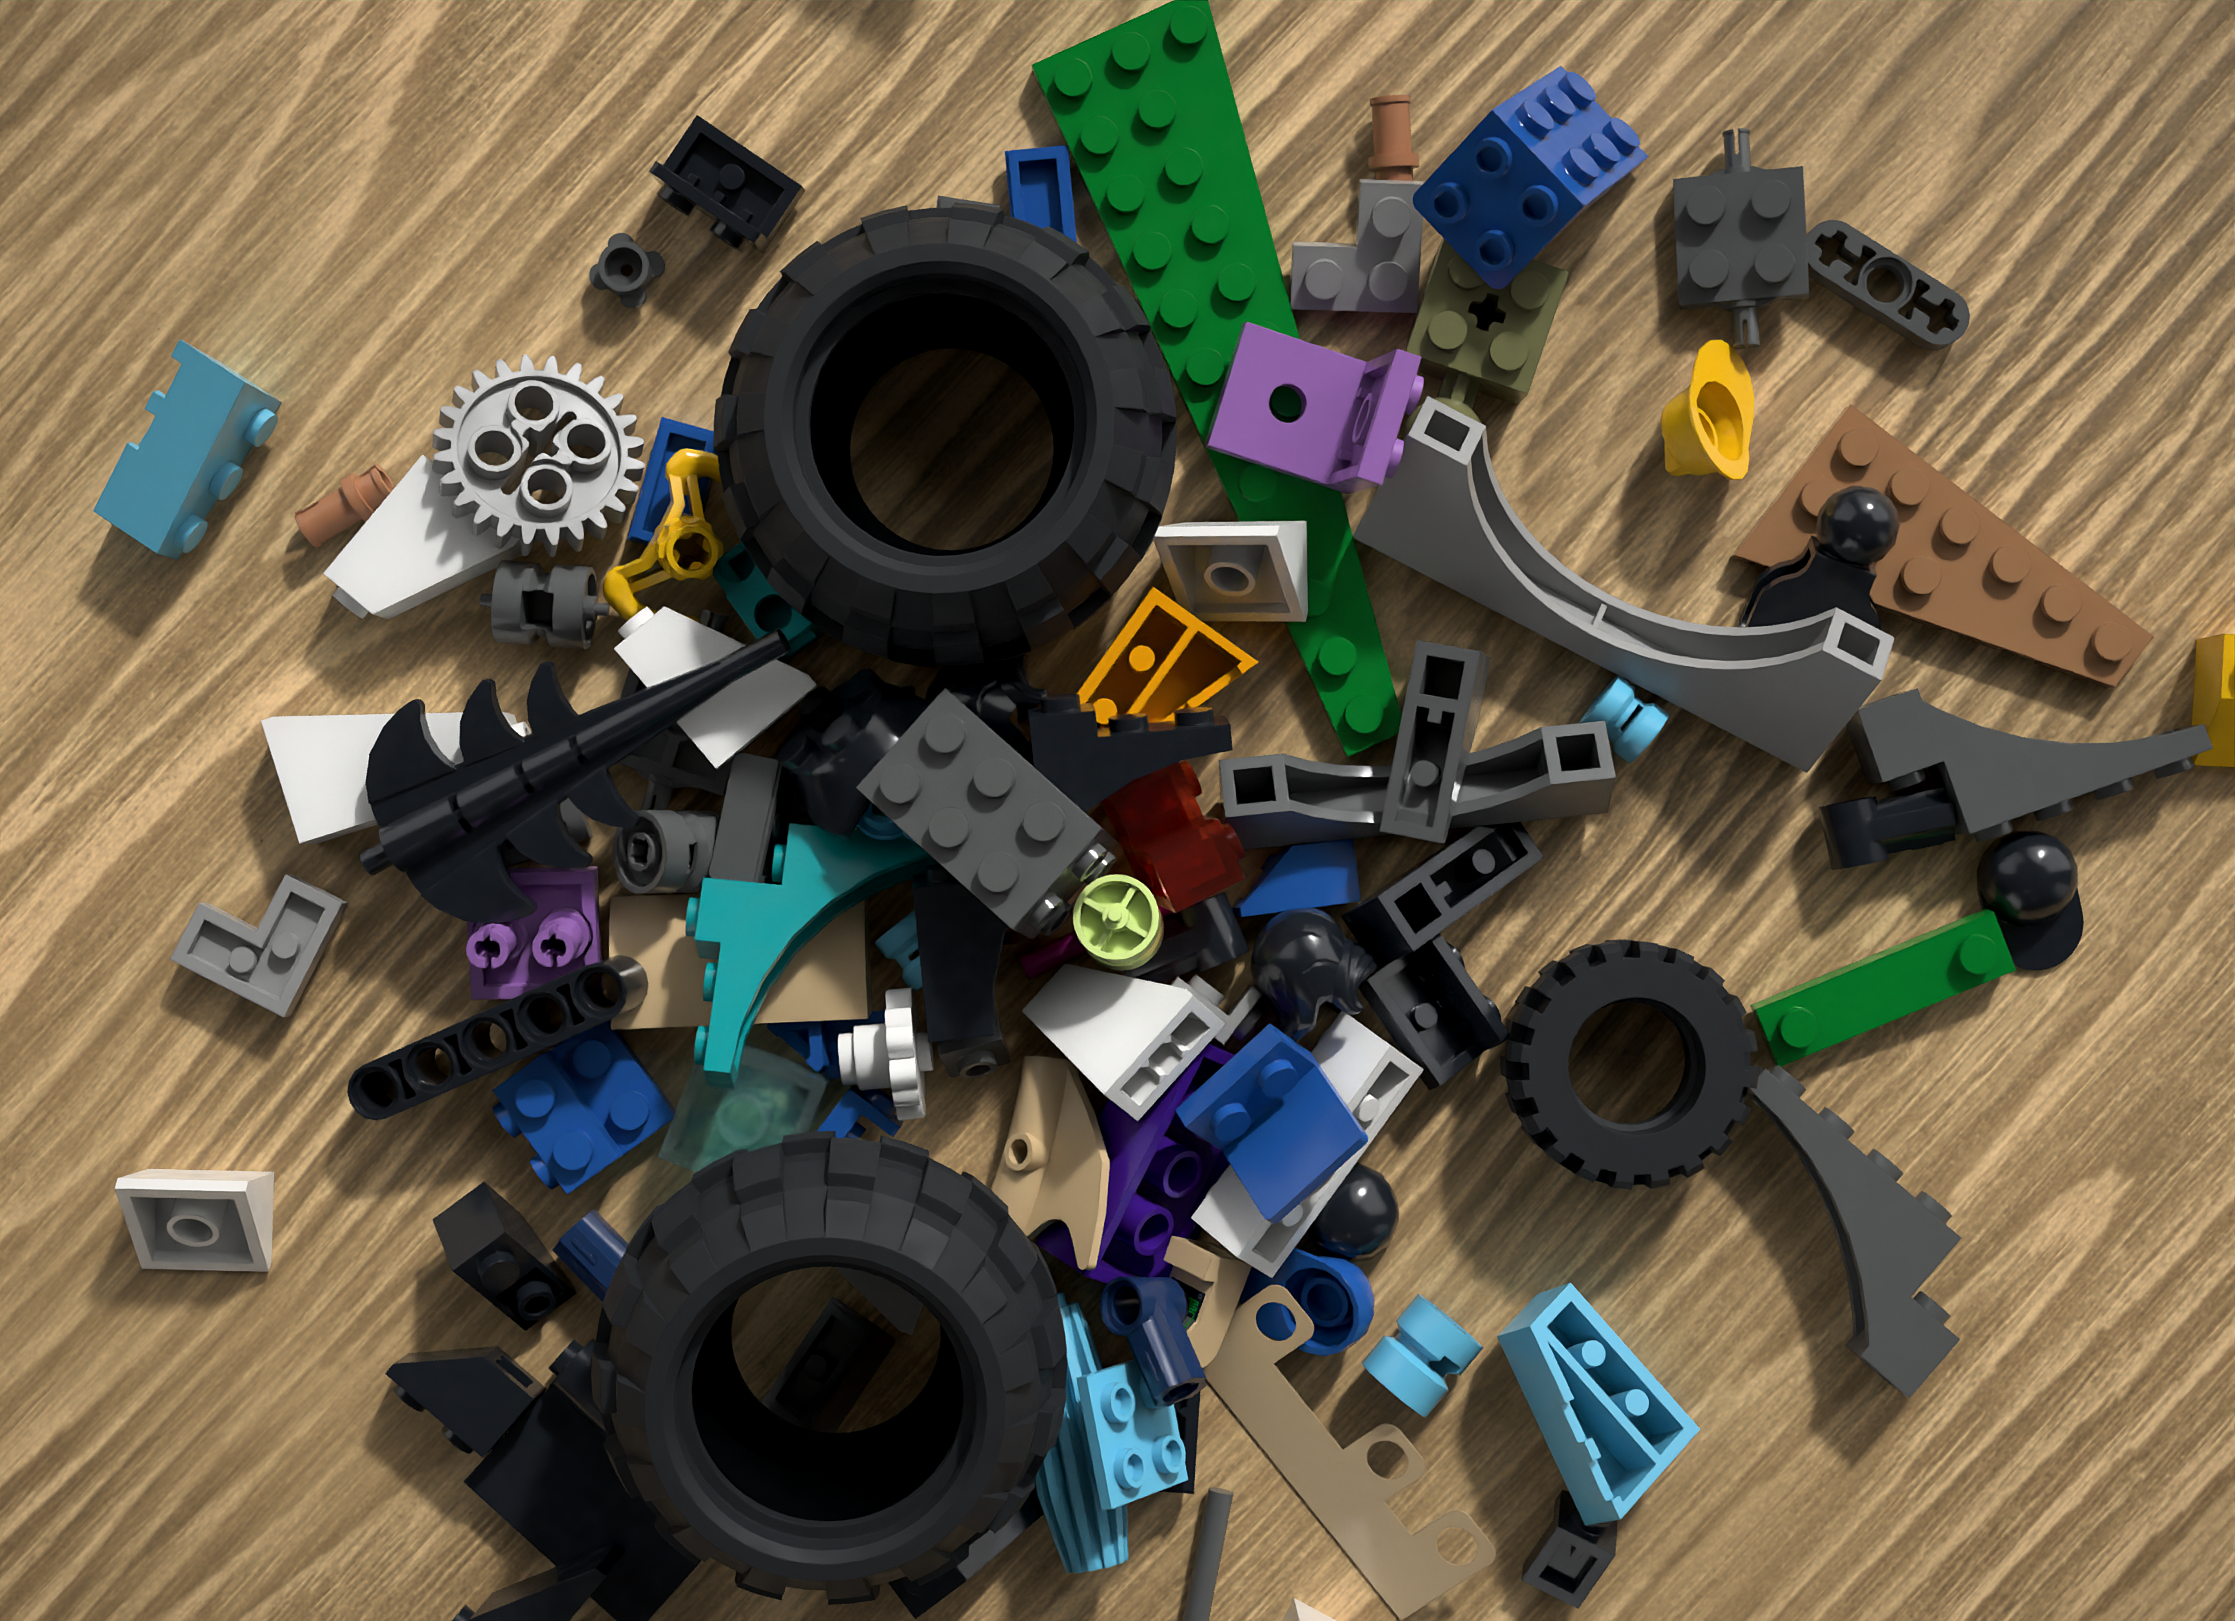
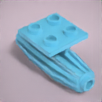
[1035,1292,1188,1573]

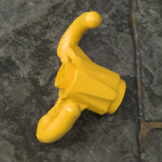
[603,448,723,623]

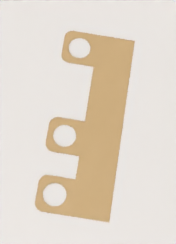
[1202,1285,1496,1621]

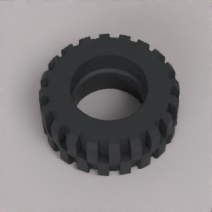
[1500,939,1759,1190]

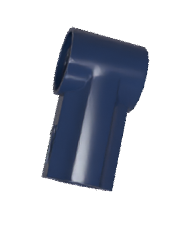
[552,1209,628,1302]
[1100,1276,1206,1407]

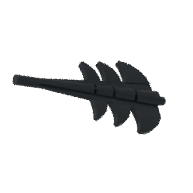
[360,628,791,924]

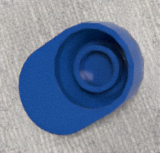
[1239,1248,1375,1356]

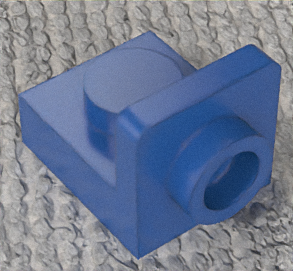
[817,1084,904,1139]

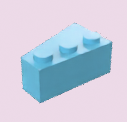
[93,339,282,560]
[1497,1283,1700,1526]

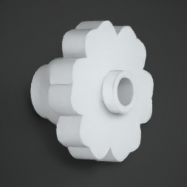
[838,987,934,1120]

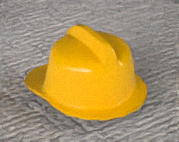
[1660,340,1755,480]

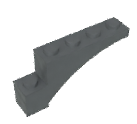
[1846,688,2213,842]
[1747,1064,1961,1398]

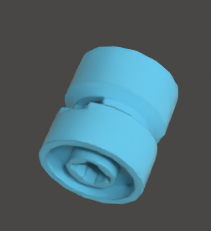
[1362,1293,1483,1417]

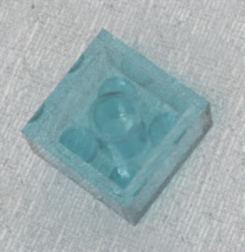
[658,1043,832,1172]

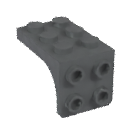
[856,688,1118,939]

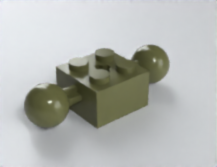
[1402,238,1569,440]

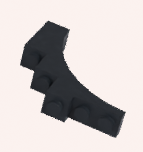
[912,694,1233,1042]

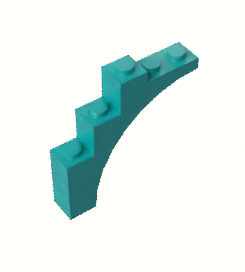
[685,808,938,1089]

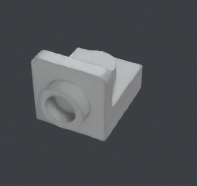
[1169,974,1263,1045]

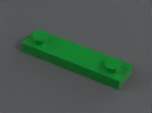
[1750,908,2016,1067]

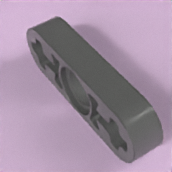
[1807,220,1970,350]

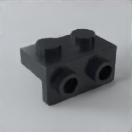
[649,115,805,254]
[1358,933,1509,1090]

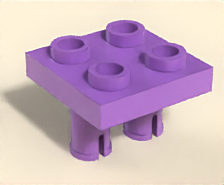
[466,866,604,1000]

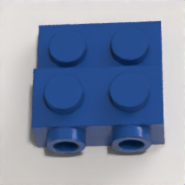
[492,1020,679,1195]

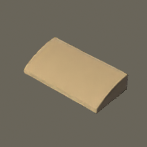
[609,892,873,1030]

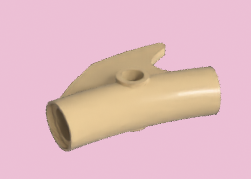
[991,1056,1110,1271]

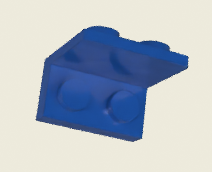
[1175,1024,1368,1224]

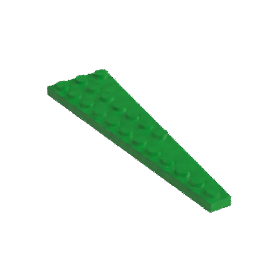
[1031,0,1402,757]

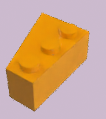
[1077,587,1258,728]

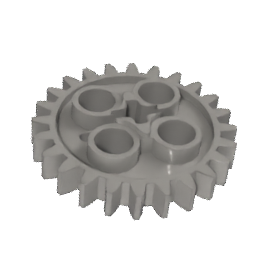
[432,354,645,557]

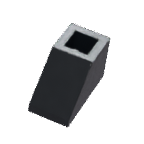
[432,1182,576,1331]
[385,1346,546,1458]

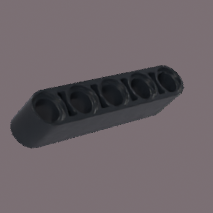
[347,955,649,1120]

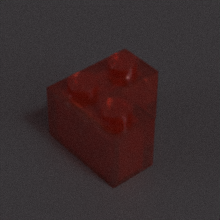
[1101,760,1245,913]

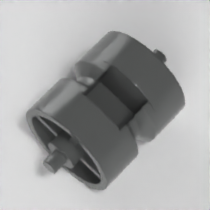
[480,560,610,650]

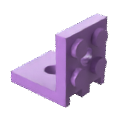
[1204,321,1424,494]

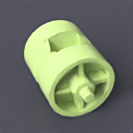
[1073,874,1164,971]

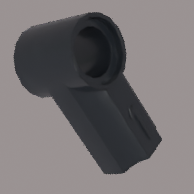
[1818,787,1957,870]
[1123,892,1250,983]

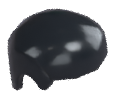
[1307,1162,1399,1263]

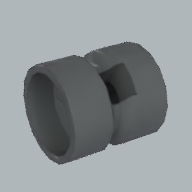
[613,810,721,894]

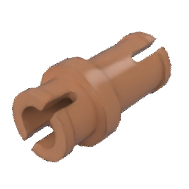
[1368,95,1419,181]
[295,464,395,548]

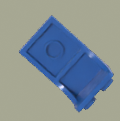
[1413,66,1649,289]

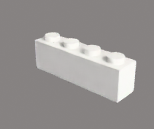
[1191,1011,1424,1278]

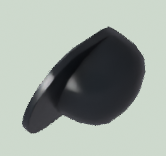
[1976,831,2084,970]

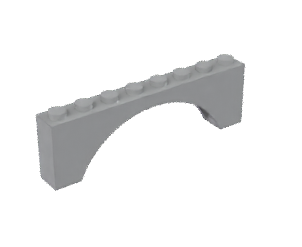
[1353,396,1895,773]

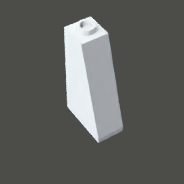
[261,712,531,844]

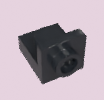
[1521,1490,1618,1609]

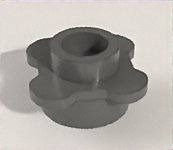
[589,233,665,309]

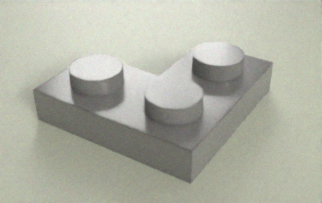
[1289,179,1424,313]
[170,874,348,1017]

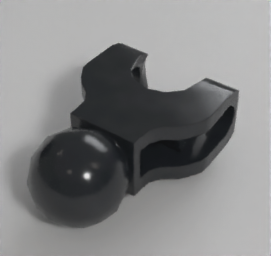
[1737,486,1900,630]

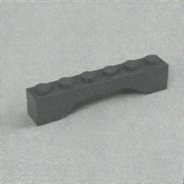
[1219,721,1616,852]

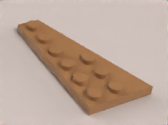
[1730,404,2154,688]

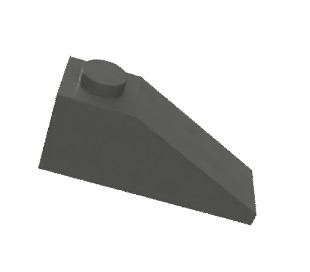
[1380,640,1491,844]

